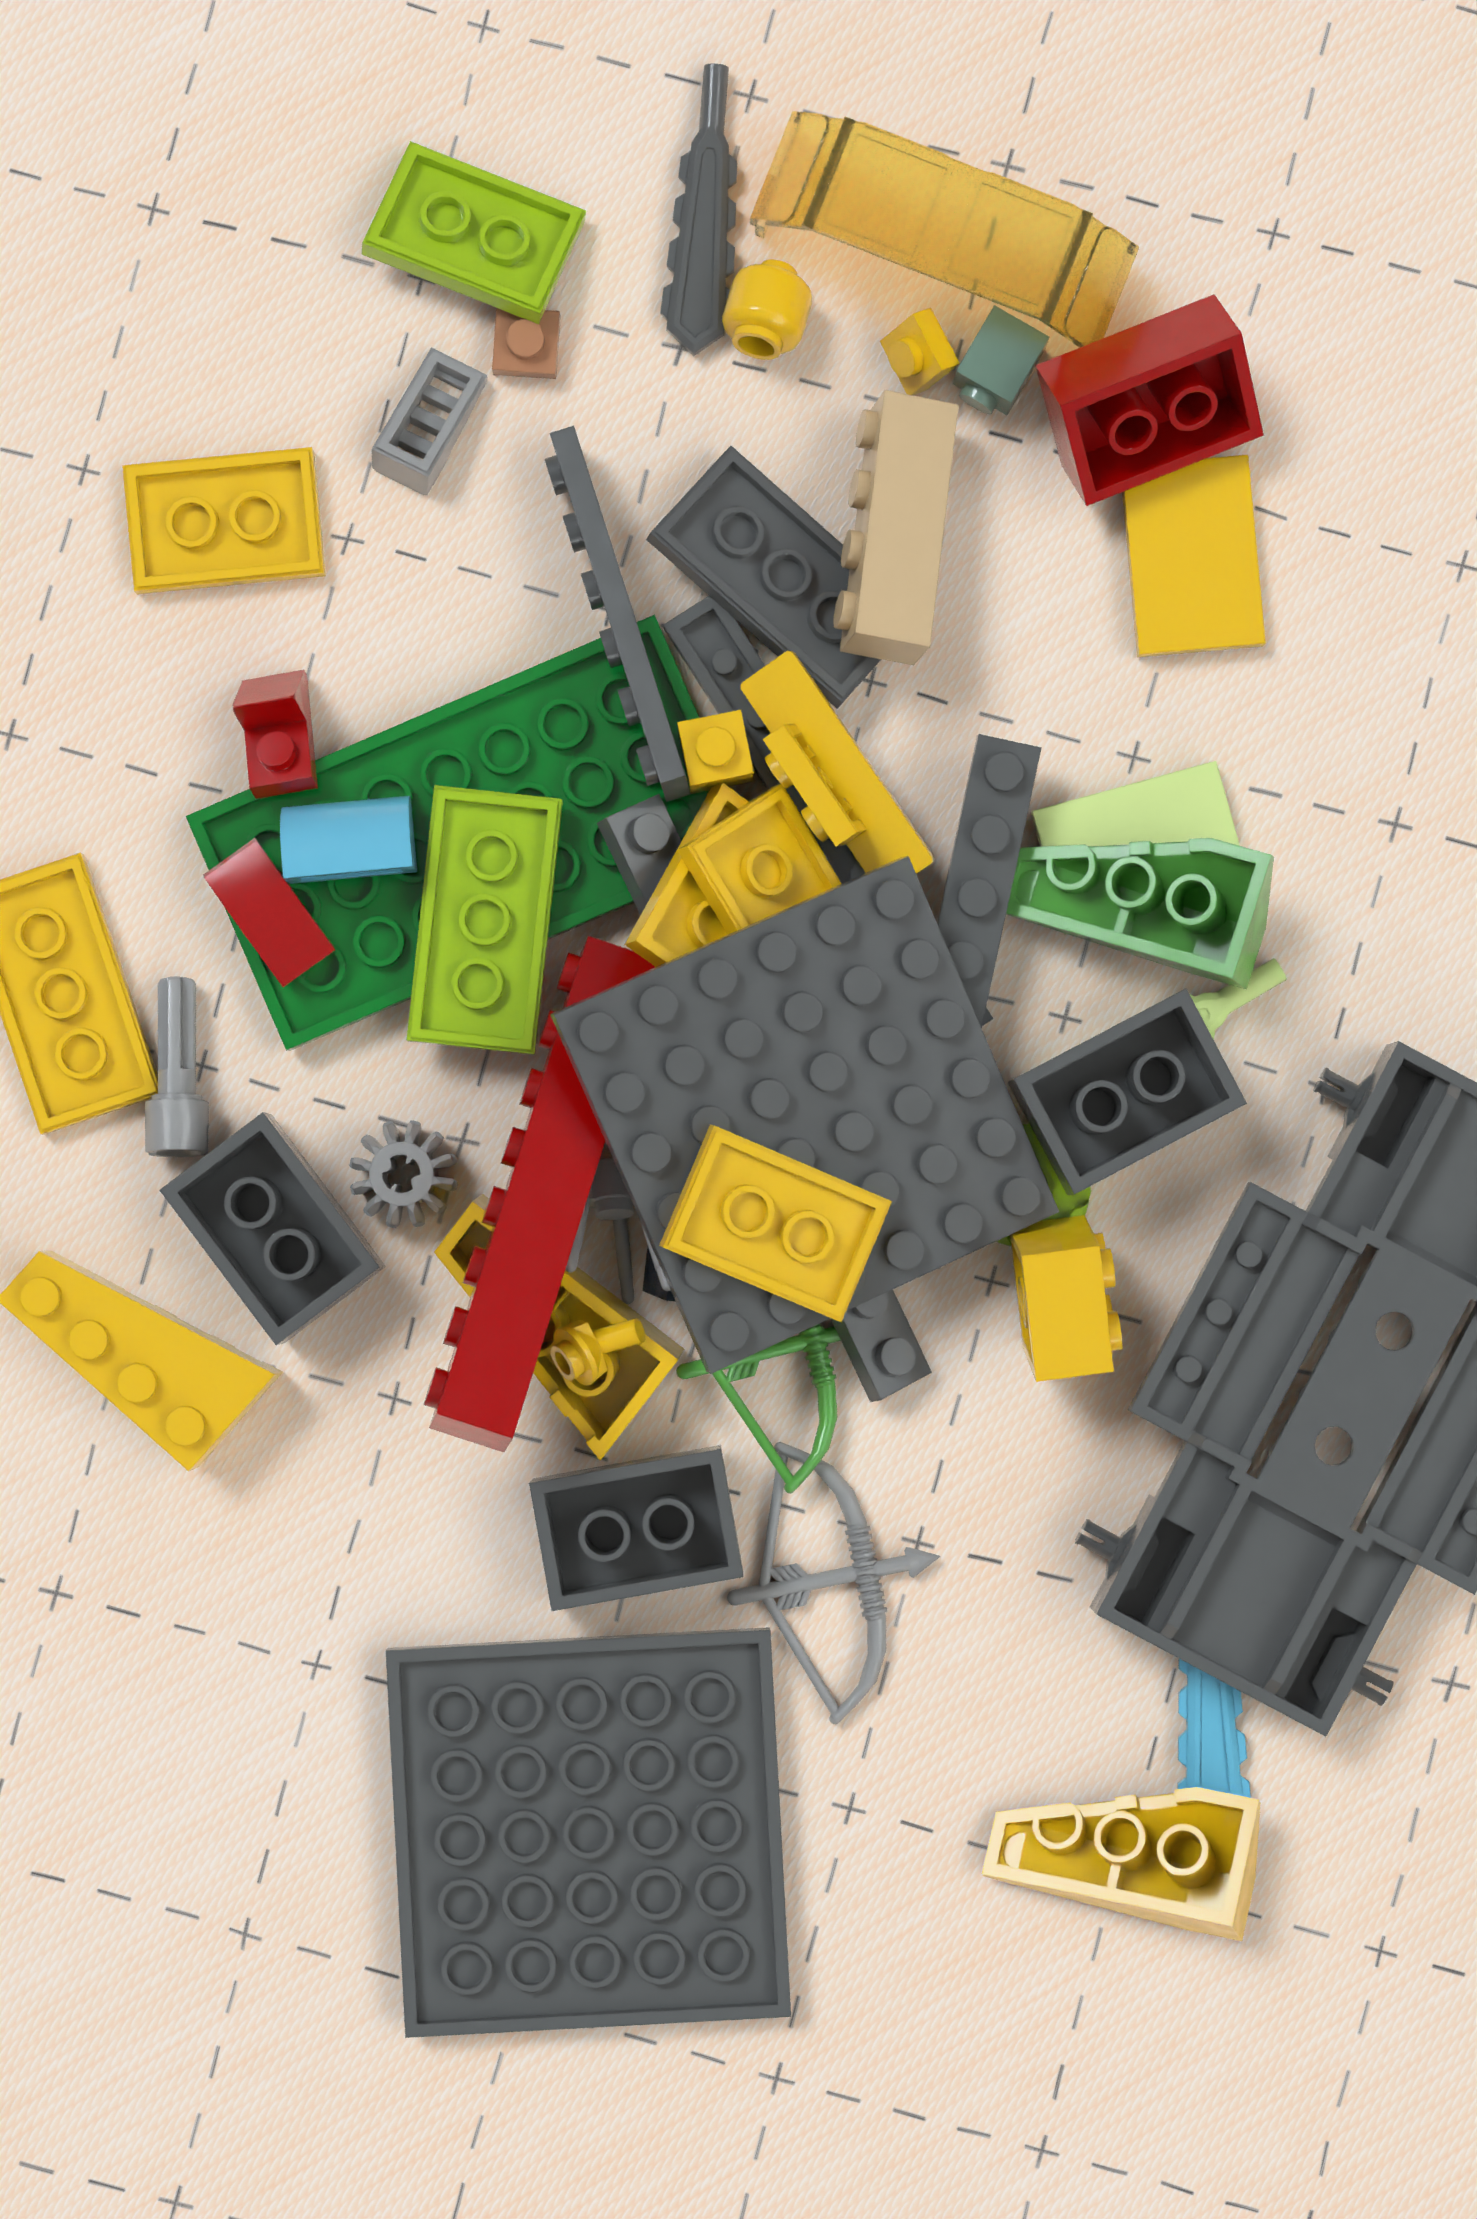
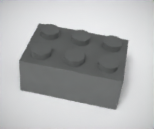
[1008,989,1247,1195]
[159,1112,386,1345]
[529,1445,744,1611]

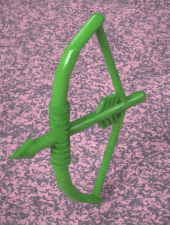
[676,1324,841,1494]

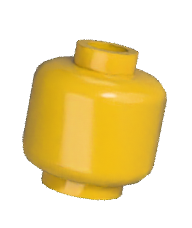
[722,259,812,360]

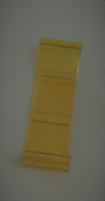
[750,111,1139,348]

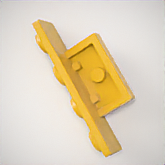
[741,651,934,874]

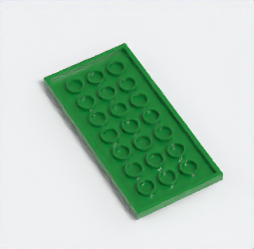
[186,614,729,1051]

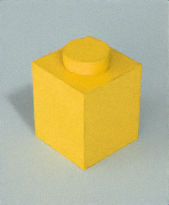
[677,710,754,794]

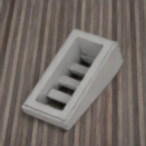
[372,347,487,495]

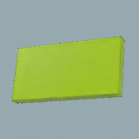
[406,785,563,1055]

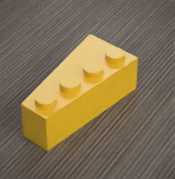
[434,1194,685,1461]
[0,1251,283,1471]

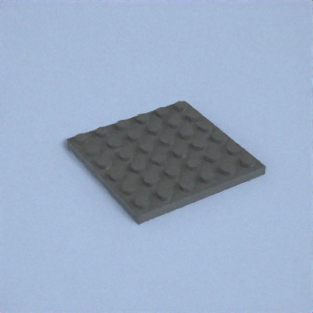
[550,856,1059,1374]
[386,1627,791,2038]

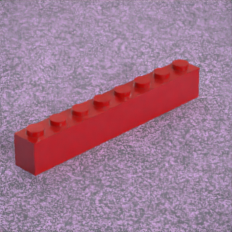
[423,936,655,1452]

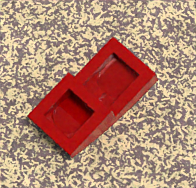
[203,838,335,987]

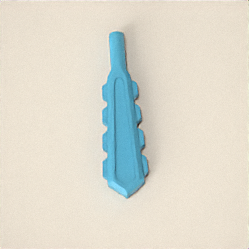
[1177,1659,1251,1798]

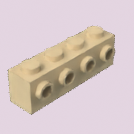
[834,390,959,666]

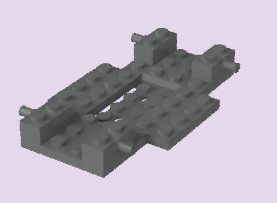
[1075,1041,1477,1737]

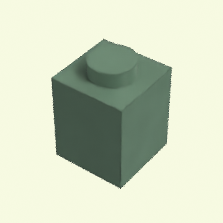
[953,305,1050,415]

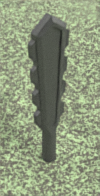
[660,63,737,356]

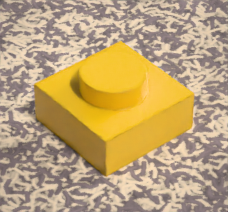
[880,307,960,395]

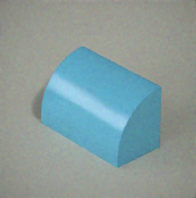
[280,796,417,884]

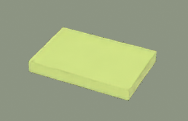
[1031,761,1240,935]

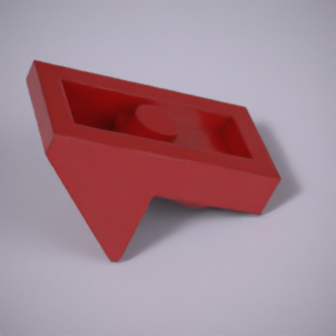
[232,670,318,799]

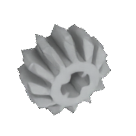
[349,1120,458,1228]

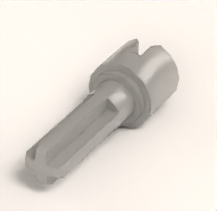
[145,976,209,1157]

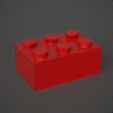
[1035,294,1264,506]

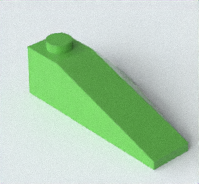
[1006,838,1274,990]

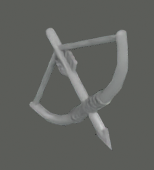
[727,1442,941,1724]

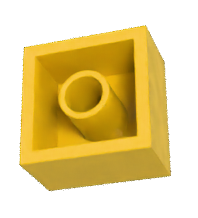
[1010,1215,1123,1382]

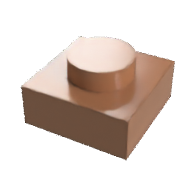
[492,308,561,379]

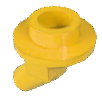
[551,1318,645,1385]

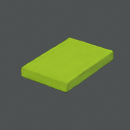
[361,141,586,324]

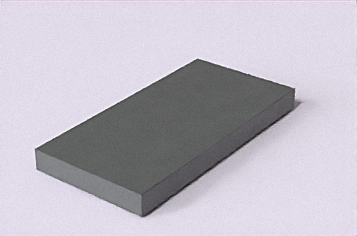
[646,446,882,709]

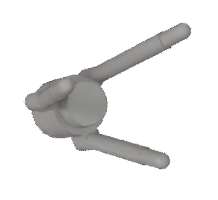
[565,1158,671,1304]

